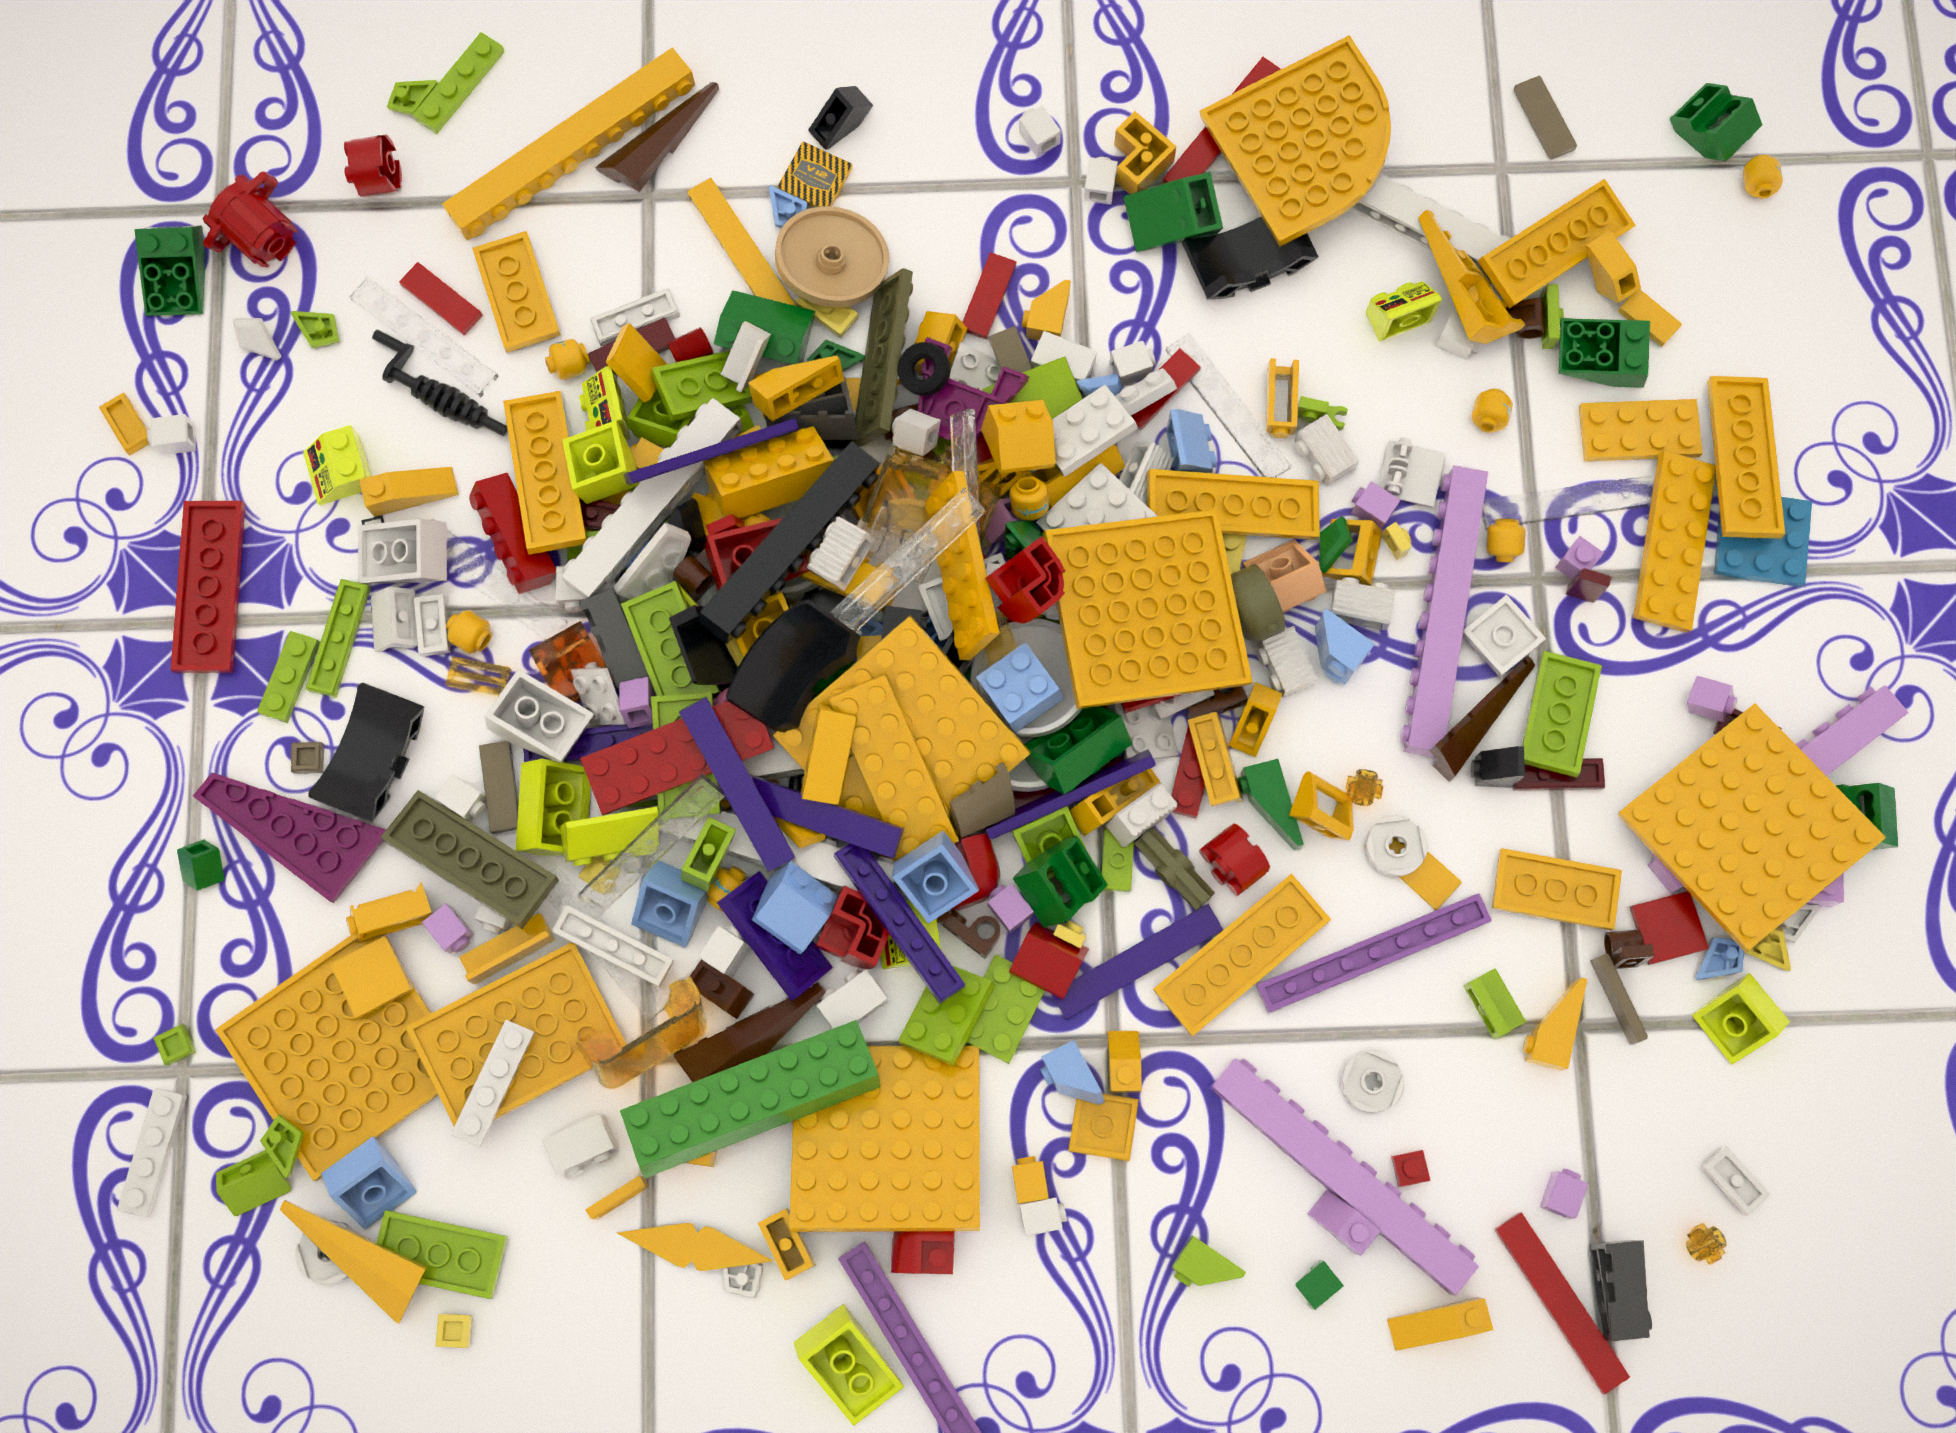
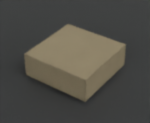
[291,742,324,774]

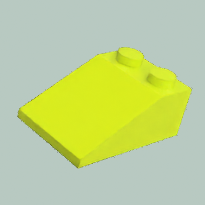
[793,1304,904,1426]

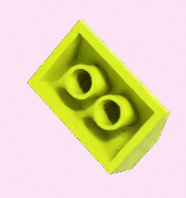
[515,758,591,856]
[559,807,659,867]

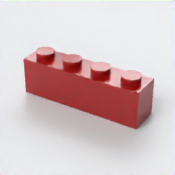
[469,473,556,594]

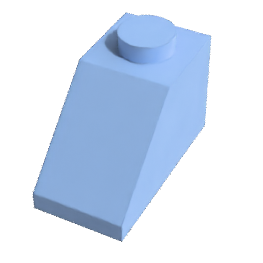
[1040,1040,1105,1105]

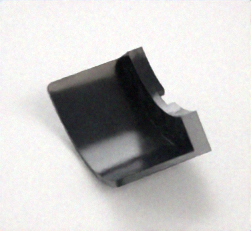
[1182,217,1319,300]
[669,591,790,685]
[726,600,860,732]
[308,682,425,822]

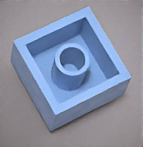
[976,642,1064,733]

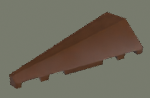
[595,82,719,192]
[1430,656,1535,782]
[674,982,826,1082]

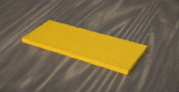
[1364,838,1462,911]

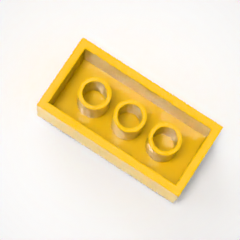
[703,426,834,519]

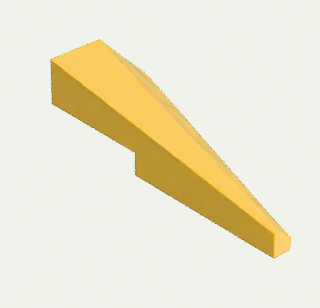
[1418,210,1525,344]
[280,1200,427,1324]

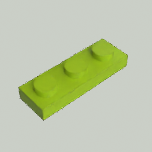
[257,630,320,723]

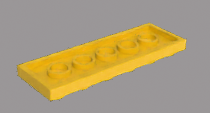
[1478,178,1636,308]
[1707,376,1785,539]
[503,391,587,555]
[1633,450,1716,633]
[1147,469,1320,540]
[926,471,1000,660]
[829,673,959,858]
[1153,873,1331,1037]

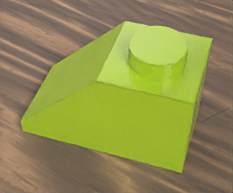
[680,817,736,892]
[1170,1236,1246,1287]

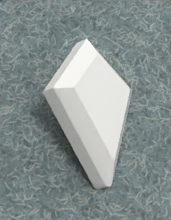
[233,318,281,360]
[1778,904,1821,943]
[722,1264,763,1298]

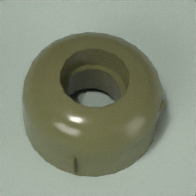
[1230,564,1285,642]

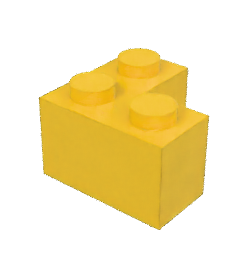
[1114,111,1177,194]

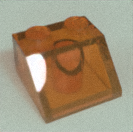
[529,621,613,703]

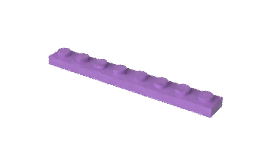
[1256,893,1492,1014]
[838,1241,982,1433]

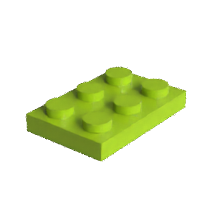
[651,350,753,422]
[966,954,1045,1064]
[898,965,995,1066]

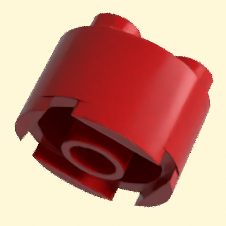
[344,134,402,197]
[1199,823,1270,896]

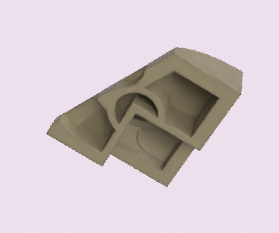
[949,762,1015,838]

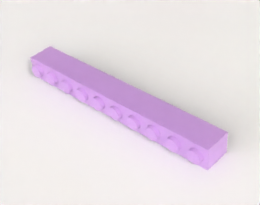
[1400,465,1488,758]
[1647,685,1909,894]
[1210,1058,1479,1296]

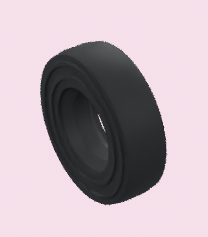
[897,342,951,396]

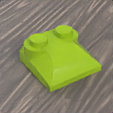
[627,388,695,448]
[1012,806,1087,879]

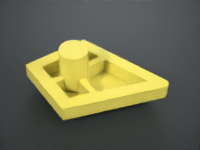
[1747,927,1791,971]

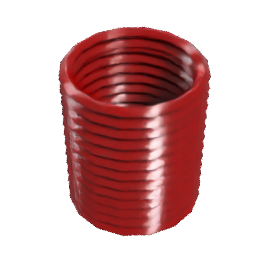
[667,327,714,362]

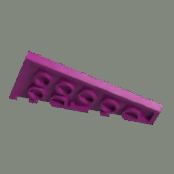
[193,773,386,904]

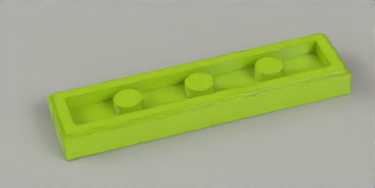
[305,579,371,698]

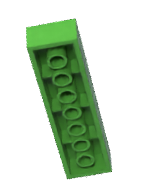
[620,1020,880,1179]

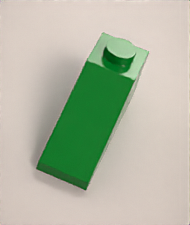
[1238,758,1304,851]

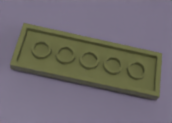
[852,268,913,447]
[381,790,559,929]

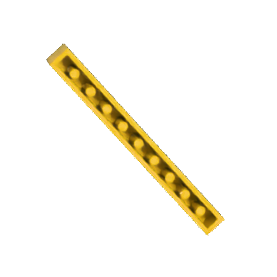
[442,47,695,241]

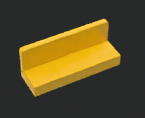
[801,704,856,805]
[1188,712,1244,807]
[459,913,555,984]

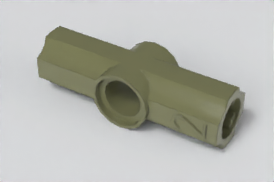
[1134,827,1215,911]

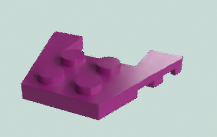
[918,337,1030,449]

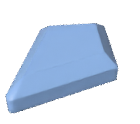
[769,185,808,228]
[1076,374,1122,396]
[1695,937,1744,980]

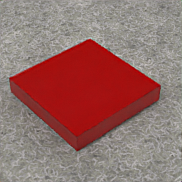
[1629,891,1709,966]

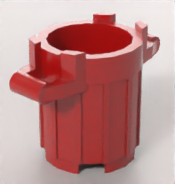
[202,171,298,268]

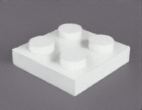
[1463,595,1546,678]

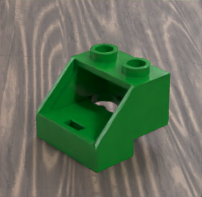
[1669,83,1763,162]
[1836,782,1898,850]
[1012,835,1108,928]

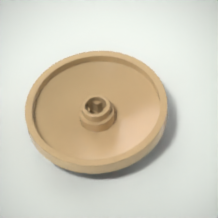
[775,206,889,307]

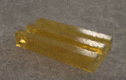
[445,656,512,696]

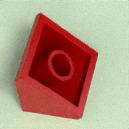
[1009,921,1089,1000]

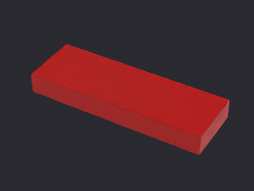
[962,252,1017,340]
[399,262,483,336]
[1131,348,1201,431]

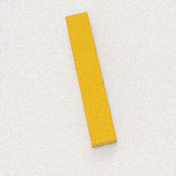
[687,177,796,306]

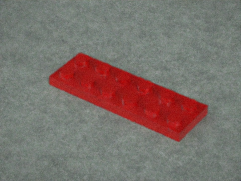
[171,501,245,673]
[580,701,775,816]

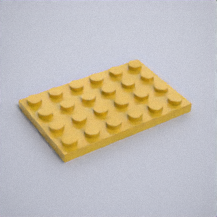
[405,942,629,1126]

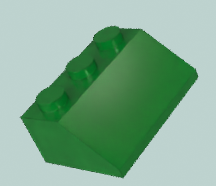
[713,290,816,365]
[1025,706,1132,795]

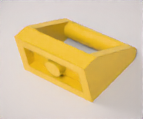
[1321,519,1383,586]
[1289,771,1354,841]

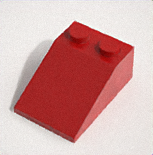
[705,517,810,591]

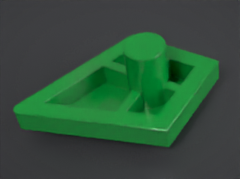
[807,339,865,371]
[1319,516,1353,573]

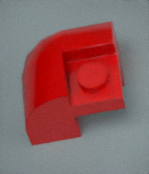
[985,536,1065,624]
[950,834,1001,912]
[814,885,889,970]
[891,1231,955,1275]

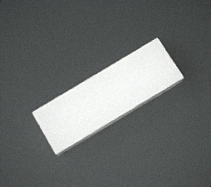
[589,288,680,346]

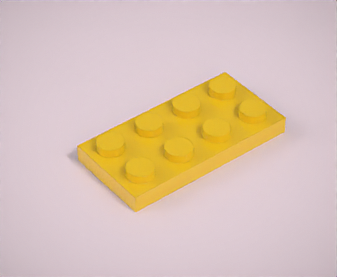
[472,231,561,353]
[1579,399,1703,462]
[1491,848,1622,931]

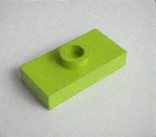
[1540,284,1564,349]
[1101,829,1134,892]

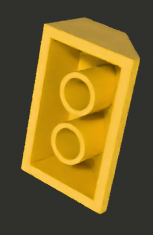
[1032,444,1125,510]

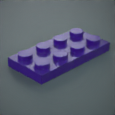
[717,871,833,1001]

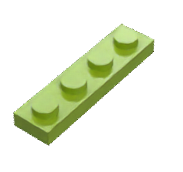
[412,32,505,134]

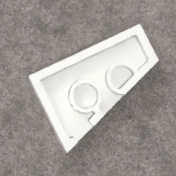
[614,523,691,599]

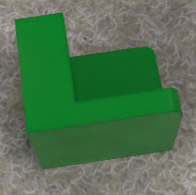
[177,839,224,891]
[1295,1260,1344,1310]

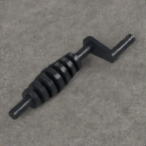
[372,329,508,436]

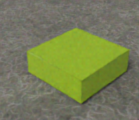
[153,1024,196,1066]

